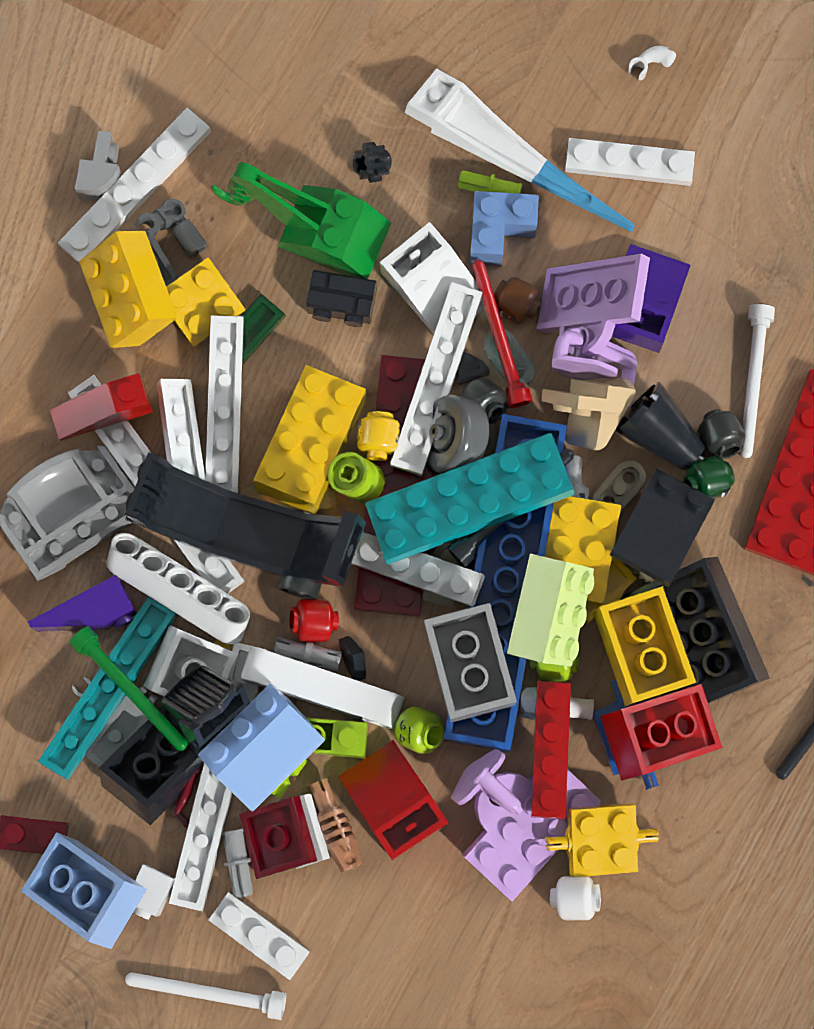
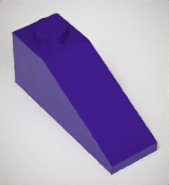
[28,575,138,632]

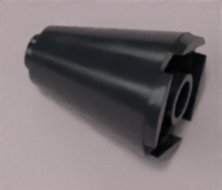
[615,382,705,470]

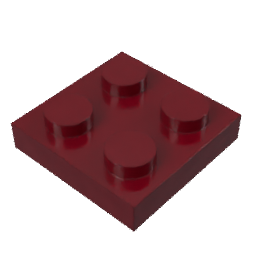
[239,796,317,879]

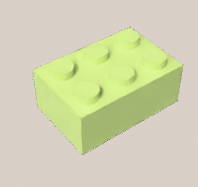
[507,554,594,667]

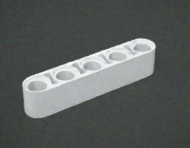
[107,533,250,644]
[240,647,405,730]

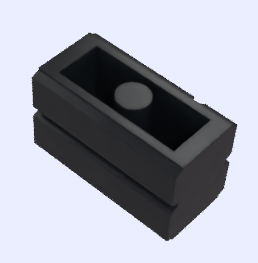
[306,270,377,327]

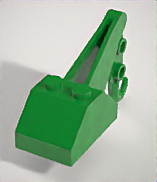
[211,162,391,279]

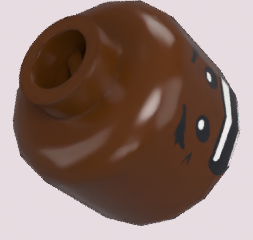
[494,277,542,324]

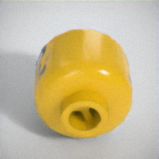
[357,411,401,461]

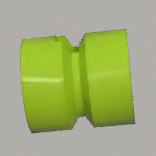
[328,452,385,503]

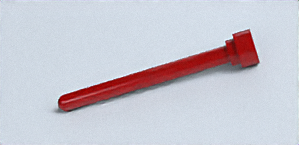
[472,259,533,409]

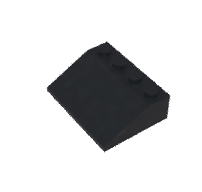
[620,557,770,704]

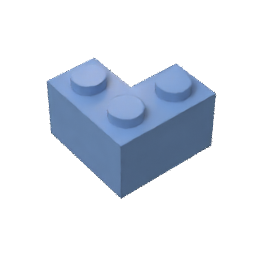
[470,191,539,266]

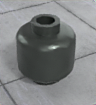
[461,378,508,424]
[697,409,746,459]

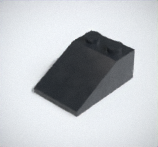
[610,469,715,587]
[98,705,203,825]

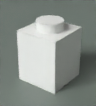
[133,865,175,920]

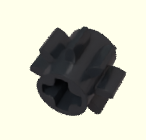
[352,142,392,183]

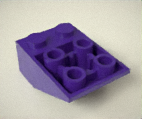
[612,244,691,353]

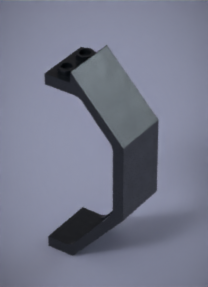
[125,452,366,587]

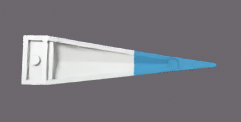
[405,68,635,232]

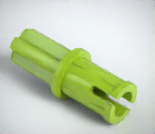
[458,170,522,194]

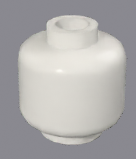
[550,876,601,921]

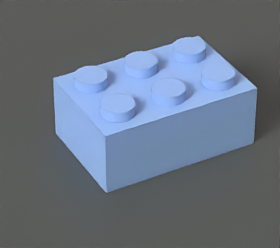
[21,832,147,949]

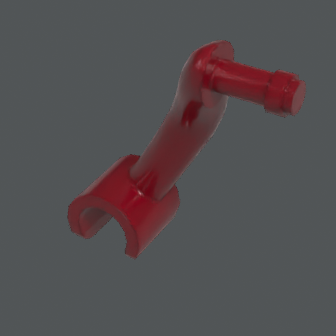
[172,765,204,828]

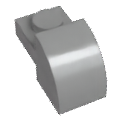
[75,131,122,201]

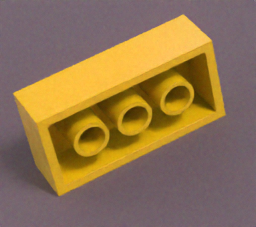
[254,365,366,514]

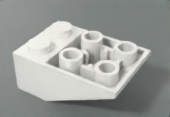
[380,222,485,334]

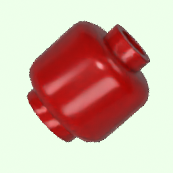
[289,599,339,642]

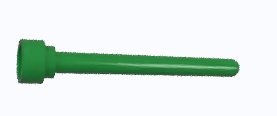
[69,626,188,751]

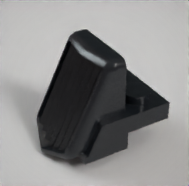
[161,665,250,755]

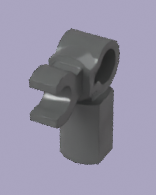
[134,198,208,259]

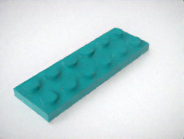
[365,433,575,565]

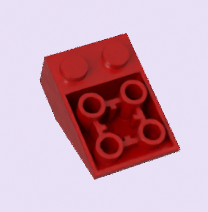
[338,740,449,861]

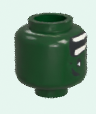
[683,456,735,499]

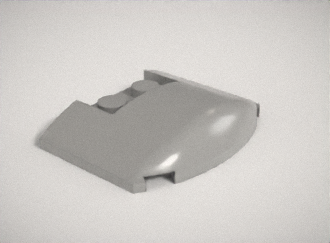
[0,446,134,581]

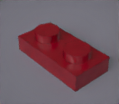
[0,815,69,854]

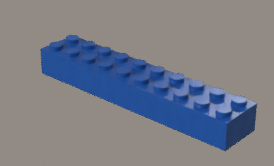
[444,414,567,753]

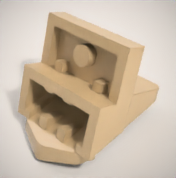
[541,378,636,450]

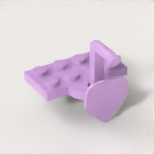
[537,254,650,409]
[451,749,601,901]

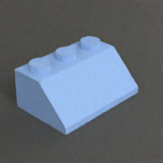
[198,683,325,811]

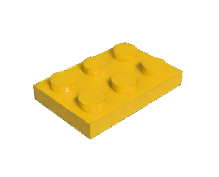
[544,496,621,603]

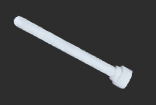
[740,304,775,458]
[125,972,287,1020]

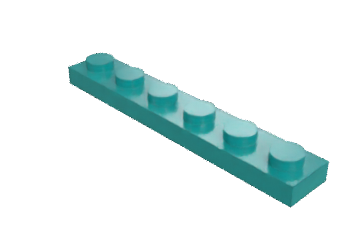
[38,596,178,781]

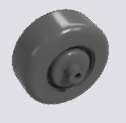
[426,395,489,473]

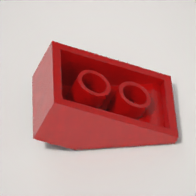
[600,684,723,781]

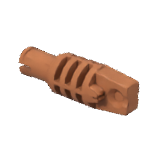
[307,778,362,873]

